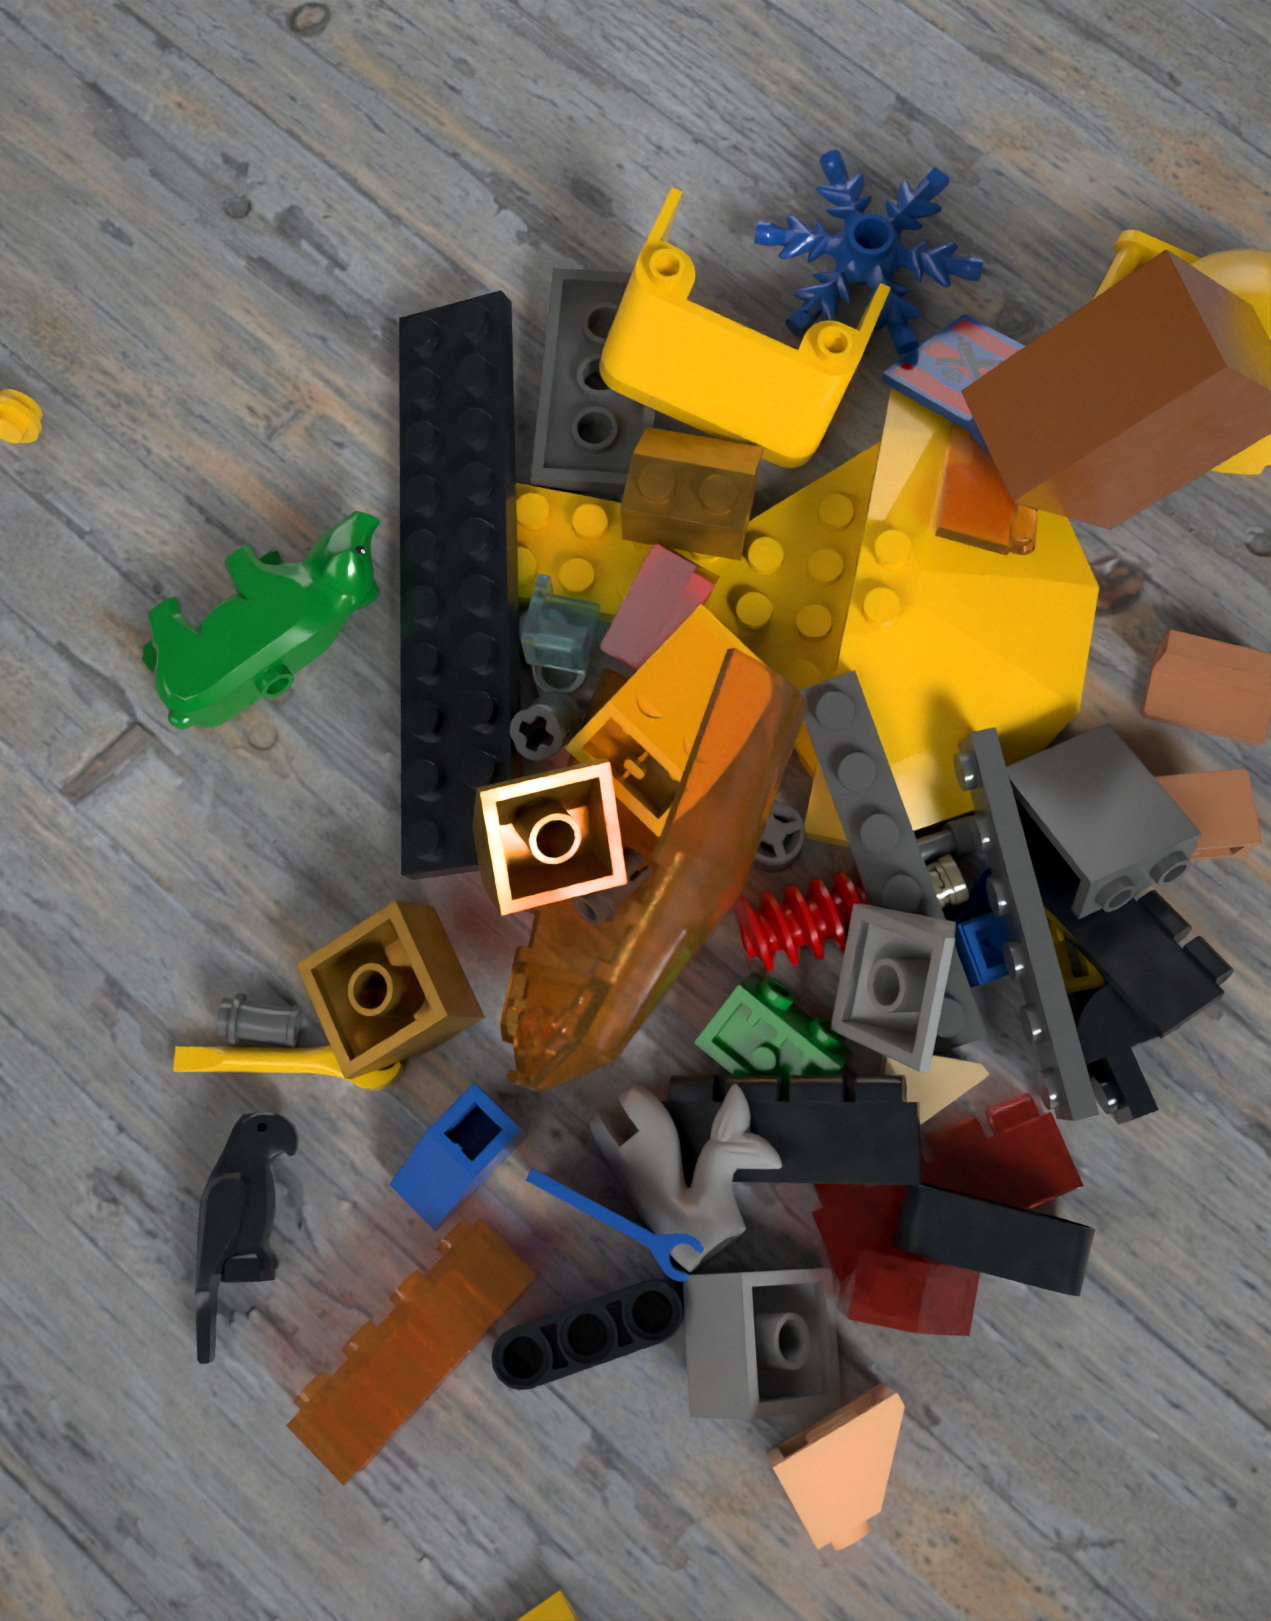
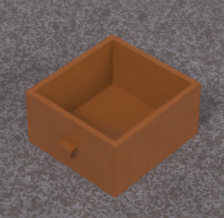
[961,249,1271,530]

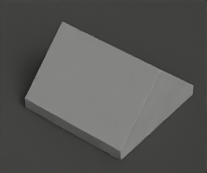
[830,904,956,1072]

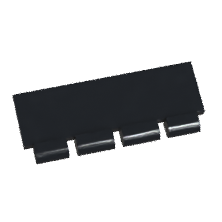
[1022,819,1234,1039]
[661,1075,922,1185]

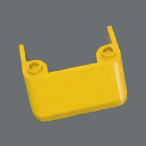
[599,187,891,468]

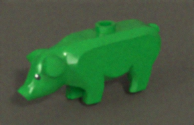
[141,511,380,730]

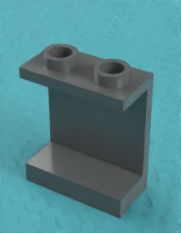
[1006,723,1201,919]

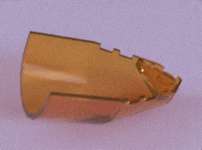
[500,648,808,1092]

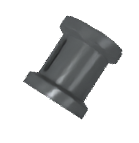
[509,691,583,761]

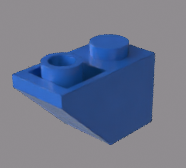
[389,1083,528,1231]

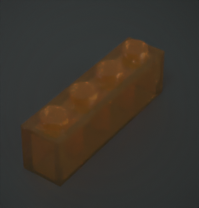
[286,1218,542,1486]

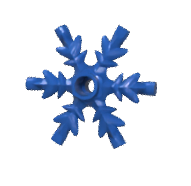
[754,150,984,355]

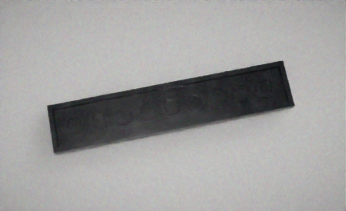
[399,290,523,880]

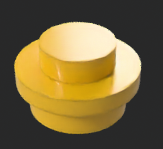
[0,389,43,444]

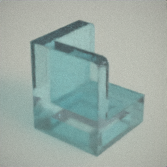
[521,573,601,674]

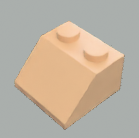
[766,1383,905,1551]

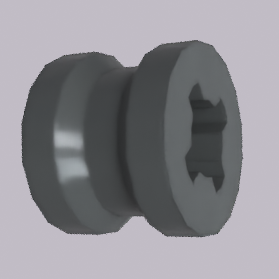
[741,801,805,873]

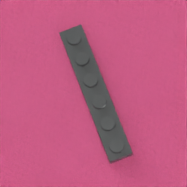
[794,670,988,1055]
[954,727,1099,1121]

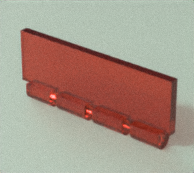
[810,1093,1084,1288]

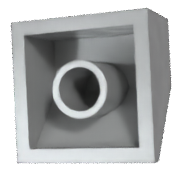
[683,1268,842,1420]

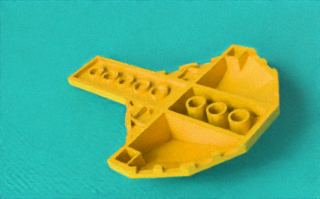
[516,389,1099,848]

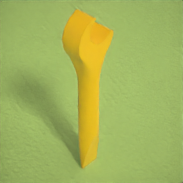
[173,1045,405,1091]

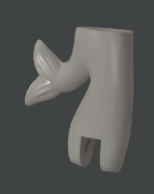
[589,1083,782,1272]

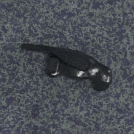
[195,1112,299,1364]

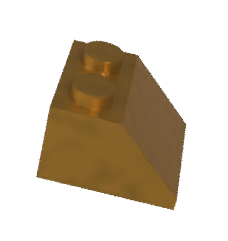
[620,427,763,561]
[472,758,627,916]
[296,900,485,1079]

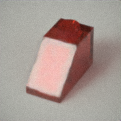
[836,1241,980,1336]

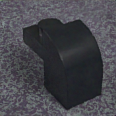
[1072,983,1179,1125]

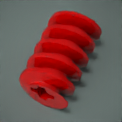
[734,871,869,973]

